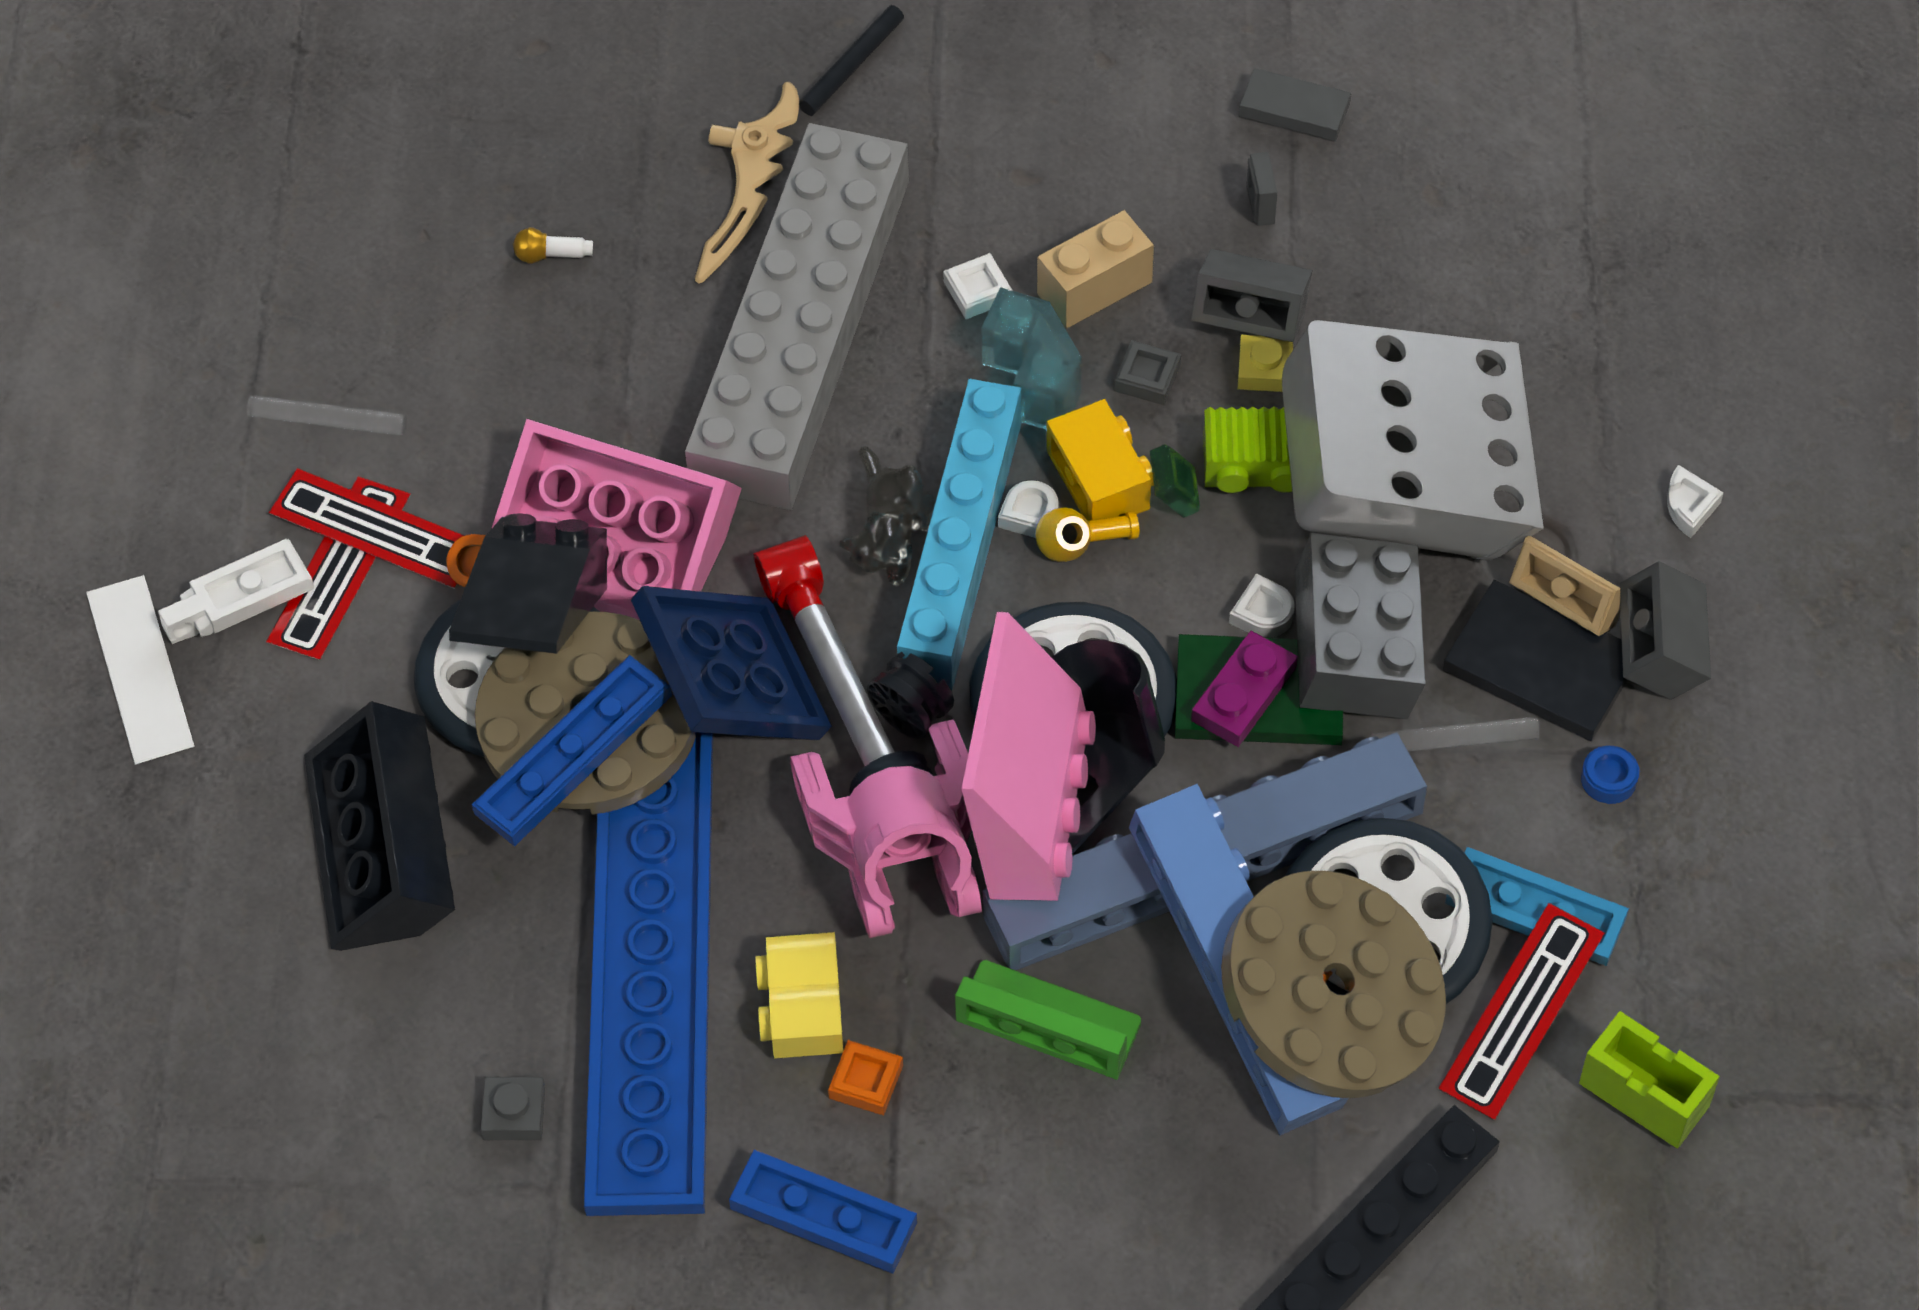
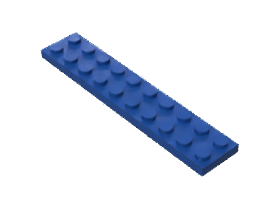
[584,732,713,1216]

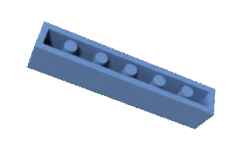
[1129,784,1349,1135]

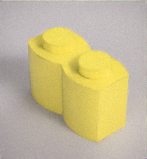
[756,932,843,1059]

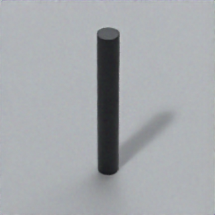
[799,5,904,116]

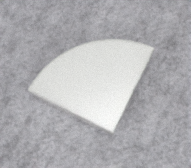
[1667,465,1723,538]

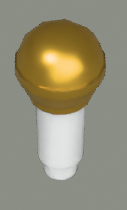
[513,227,593,264]

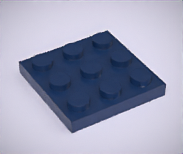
[631,586,832,740]

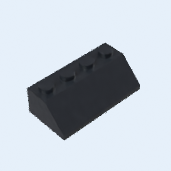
[304,701,455,951]

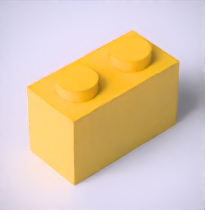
[1047,399,1156,521]

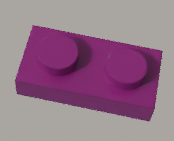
[1191,630,1298,747]

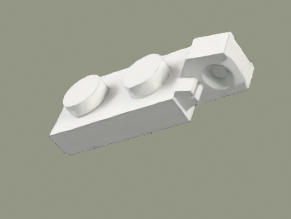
[158,539,314,644]

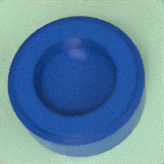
[1581,746,1639,804]

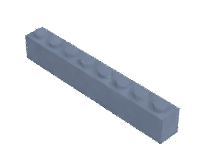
[983,732,1427,971]

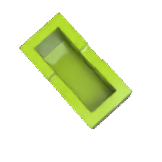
[1579,1011,1720,1149]

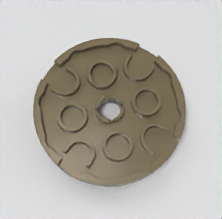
[475,612,696,814]
[1221,871,1446,1098]

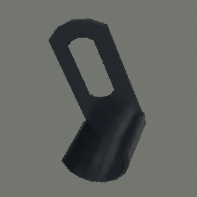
[1052,640,1165,854]

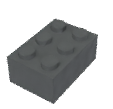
[1295,533,1426,719]

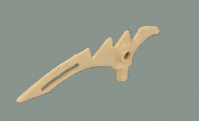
[695,82,799,283]

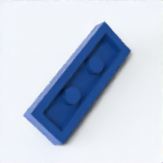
[729,1150,917,1274]

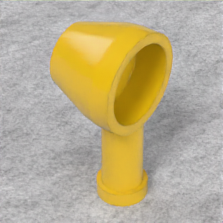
[1035,508,1139,562]

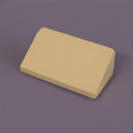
[1509,536,1621,636]

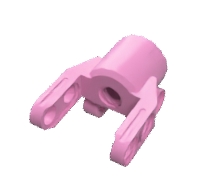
[790,719,982,938]

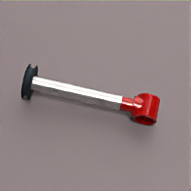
[753,535,934,794]

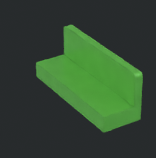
[955,960,1141,1080]

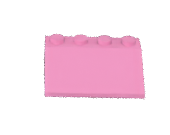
[491,419,742,620]
[961,612,1096,901]

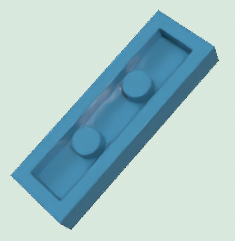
[1445,847,1629,966]

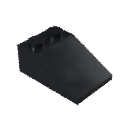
[449,513,607,654]

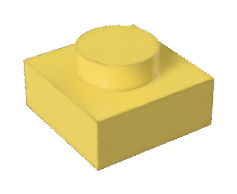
[1238,334,1293,392]

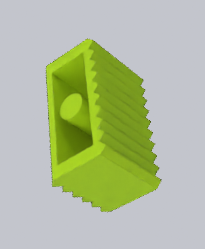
[1203,406,1292,493]

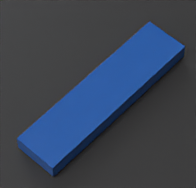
[472,655,672,847]

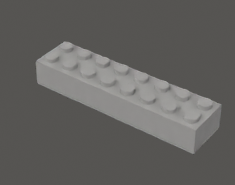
[685,123,909,511]

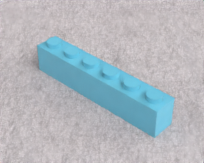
[897,379,1021,690]

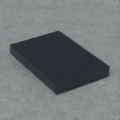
[1443,580,1628,742]

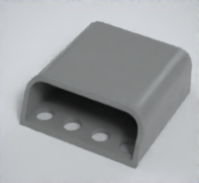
[1282,320,1544,560]

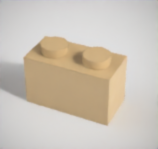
[1037,210,1154,329]

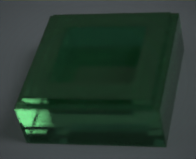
[1150,444,1200,518]

